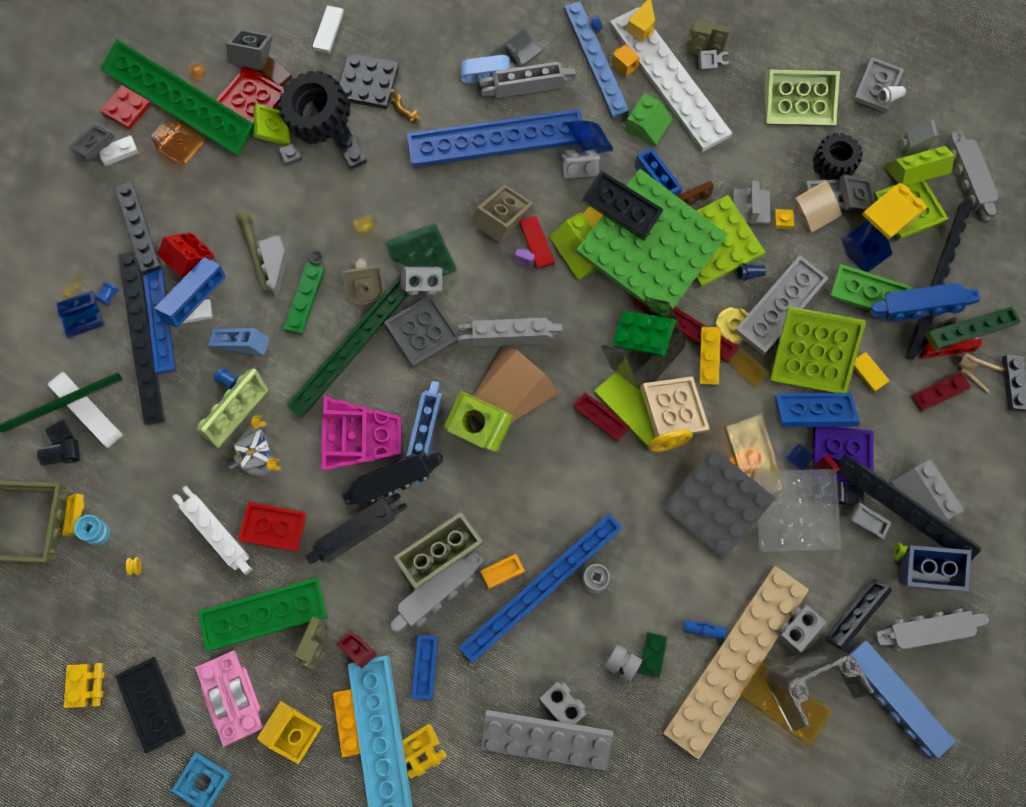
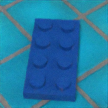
[774,393,860,427]

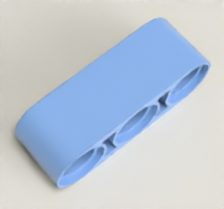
[461,55,510,83]

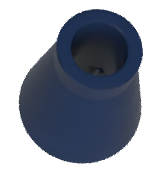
[737,263,766,281]

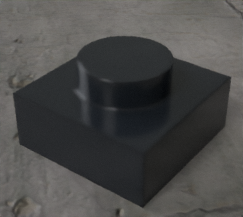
[45,420,74,445]

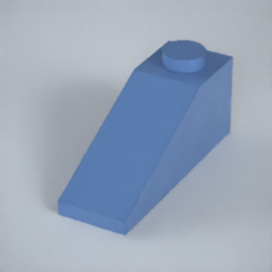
[208,328,269,355]

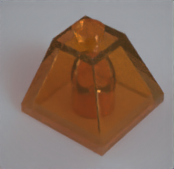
[150,121,206,165]

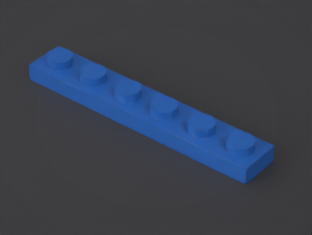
[143,267,176,375]

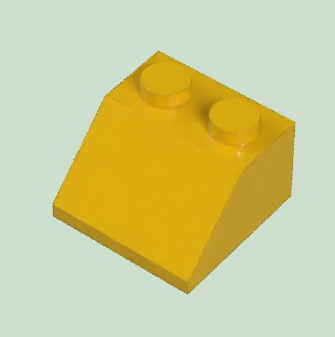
[257,701,322,764]

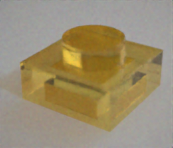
[353,215,376,233]

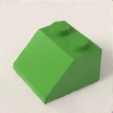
[625,93,673,146]

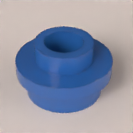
[589,15,604,32]

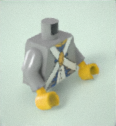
[226,415,281,478]

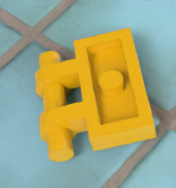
[64,663,105,708]
[402,724,447,779]

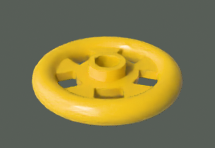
[647,429,693,452]

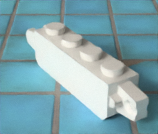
[172,486,253,575]

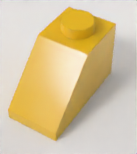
[627,0,655,42]

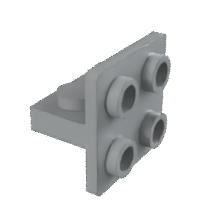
[561,149,600,179]
[733,181,770,224]

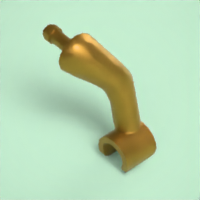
[391,89,421,124]

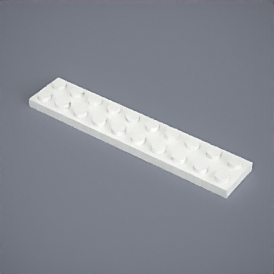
[609,7,732,152]

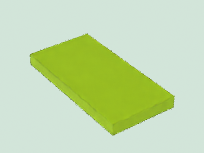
[594,367,656,447]

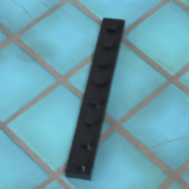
[836,452,982,561]

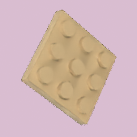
[640,376,710,437]

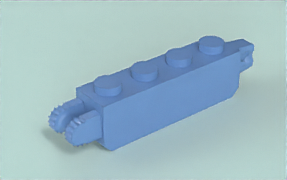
[407,381,443,486]

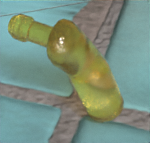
[63,275,83,298]

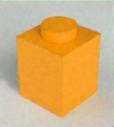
[611,44,640,77]

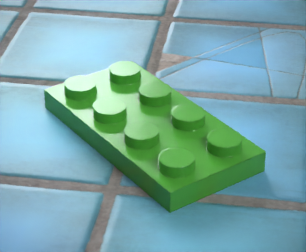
[830,264,912,311]

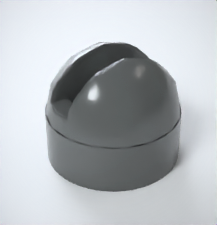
[308,250,323,265]

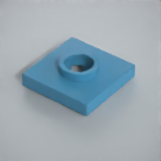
[171,752,232,807]

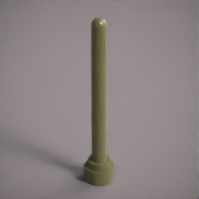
[236,211,269,292]

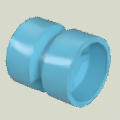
[74,515,110,546]

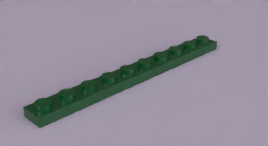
[286,274,416,418]

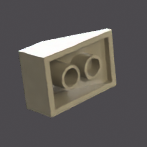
[471,184,534,243]

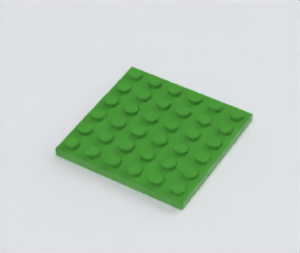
[575,169,728,318]

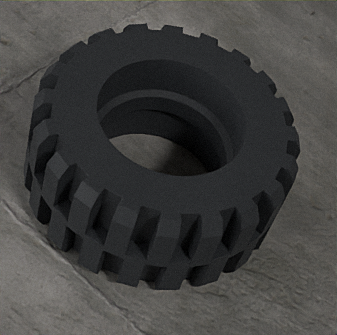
[278,71,351,143]

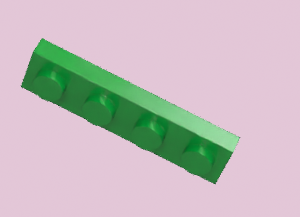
[283,263,325,336]

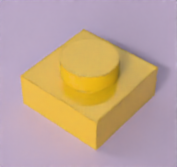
[774,209,794,229]

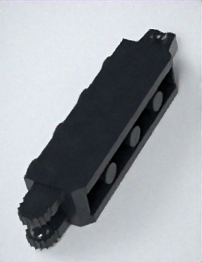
[342,451,443,506]
[305,493,407,565]

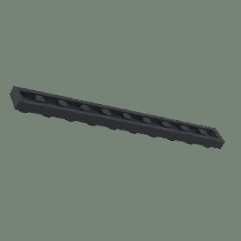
[905,198,972,361]
[118,251,165,426]

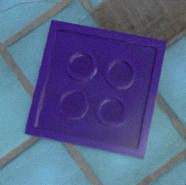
[813,427,874,485]

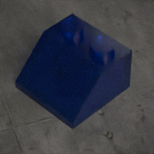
[841,220,893,272]

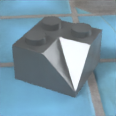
[226,29,272,70]

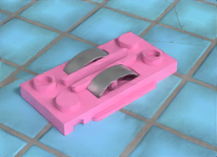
[195,650,264,747]

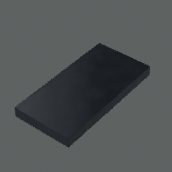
[582,170,664,241]
[115,657,187,754]

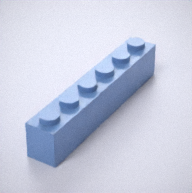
[843,640,956,759]

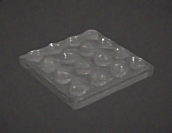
[755,469,841,552]

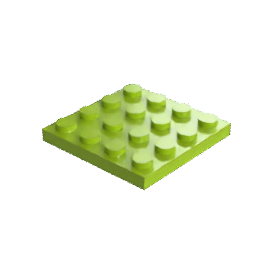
[695,195,766,288]
[770,306,866,393]

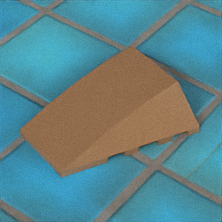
[471,345,559,426]

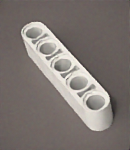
[47,371,123,448]

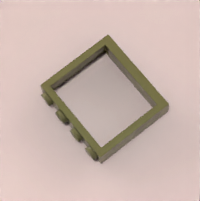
[0,481,68,566]

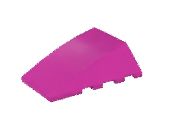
[321,395,401,471]

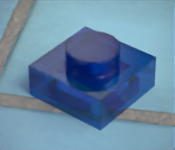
[787,443,815,470]

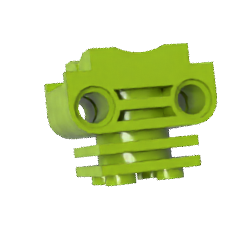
[444,391,515,452]

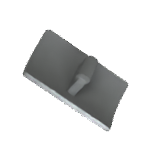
[486,29,543,69]

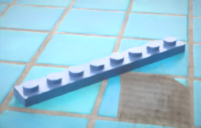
[564,2,629,119]

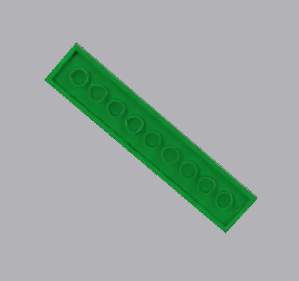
[100,39,254,155]

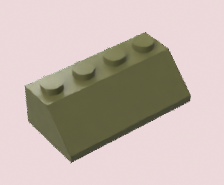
[394,512,484,590]

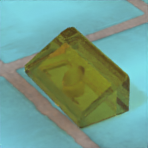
[728,348,770,387]

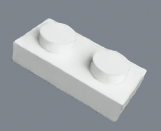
[99,136,139,166]

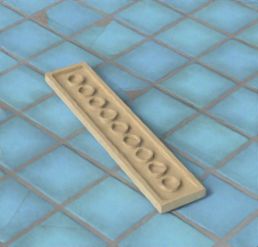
[663,566,809,760]

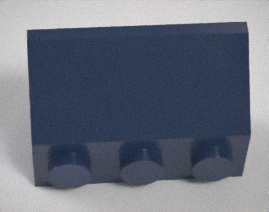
[899,545,972,591]

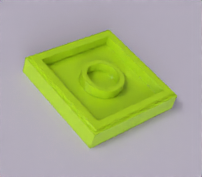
[253,104,290,146]

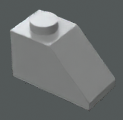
[900,120,938,156]

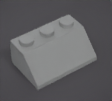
[890,459,965,533]

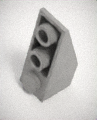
[257,235,287,297]

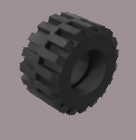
[813,132,863,180]

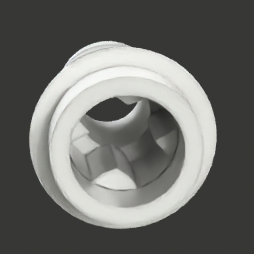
[878,86,906,104]

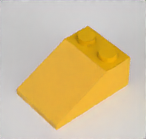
[862,183,927,239]

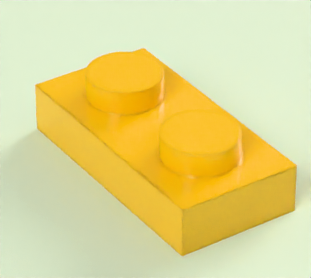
[62,493,85,537]

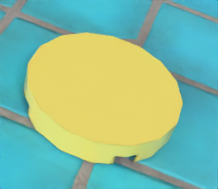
[715,307,749,343]

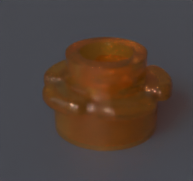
[188,62,205,79]

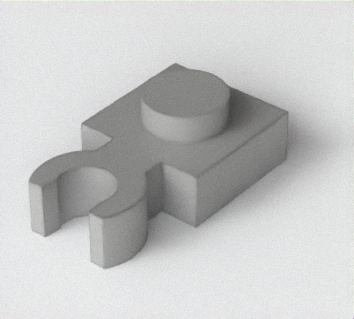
[698,50,729,70]

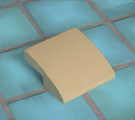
[795,181,842,233]

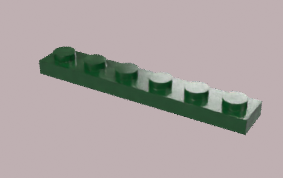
[925,306,1021,351]

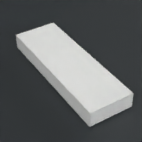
[313,6,344,54]

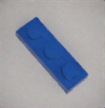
[411,635,438,700]

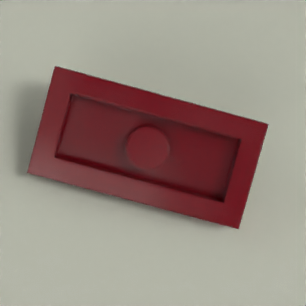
[336,630,377,669]

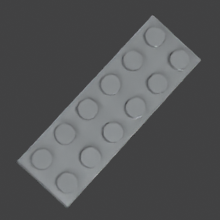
[734,255,829,355]
[481,710,613,771]

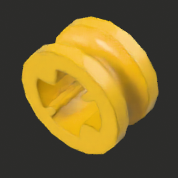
[126,557,142,576]

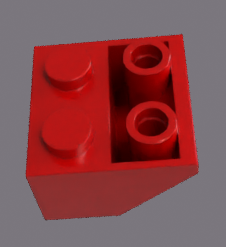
[157,232,215,277]

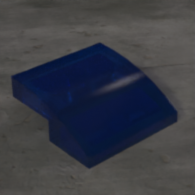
[568,121,613,153]
[56,290,105,339]

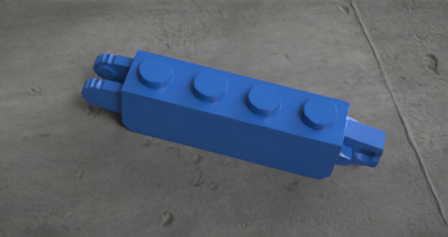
[870,283,980,322]

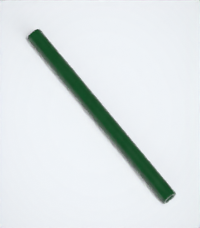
[0,372,122,433]

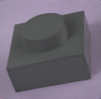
[279,143,303,166]

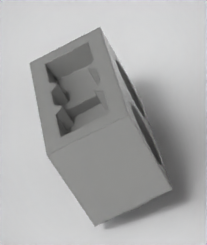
[401,267,442,295]
[777,605,826,655]
[539,682,586,724]

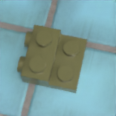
[686,20,730,55]
[294,617,327,670]

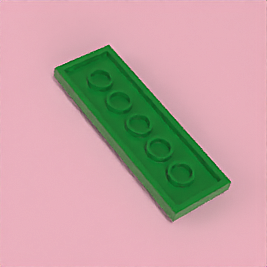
[198,577,328,652]

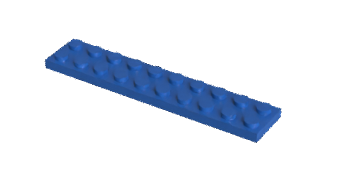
[407,109,586,167]

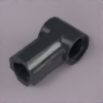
[37,439,80,466]

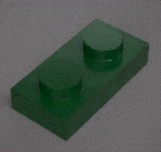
[639,632,667,678]

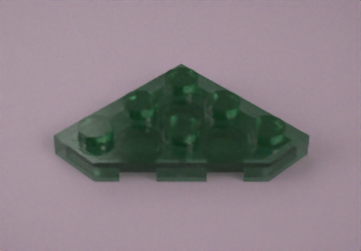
[385,223,457,277]

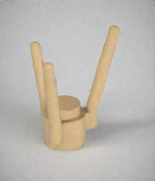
[958,353,1004,393]

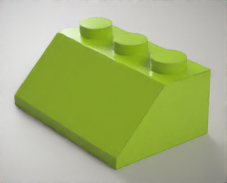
[884,146,955,186]
[549,212,598,282]

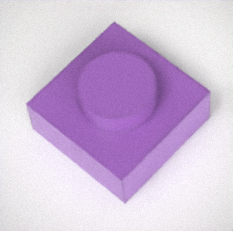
[515,249,535,269]

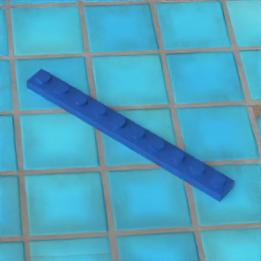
[459,514,622,664]

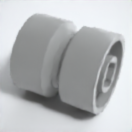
[582,564,610,595]
[604,644,642,683]

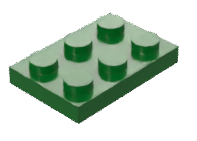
[611,311,676,357]

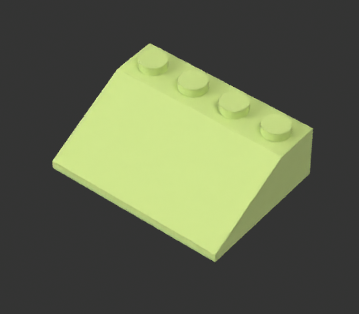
[764,70,840,125]
[196,368,268,449]

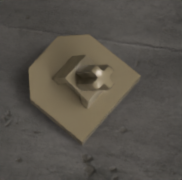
[342,258,384,305]

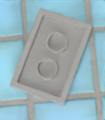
[853,57,904,113]

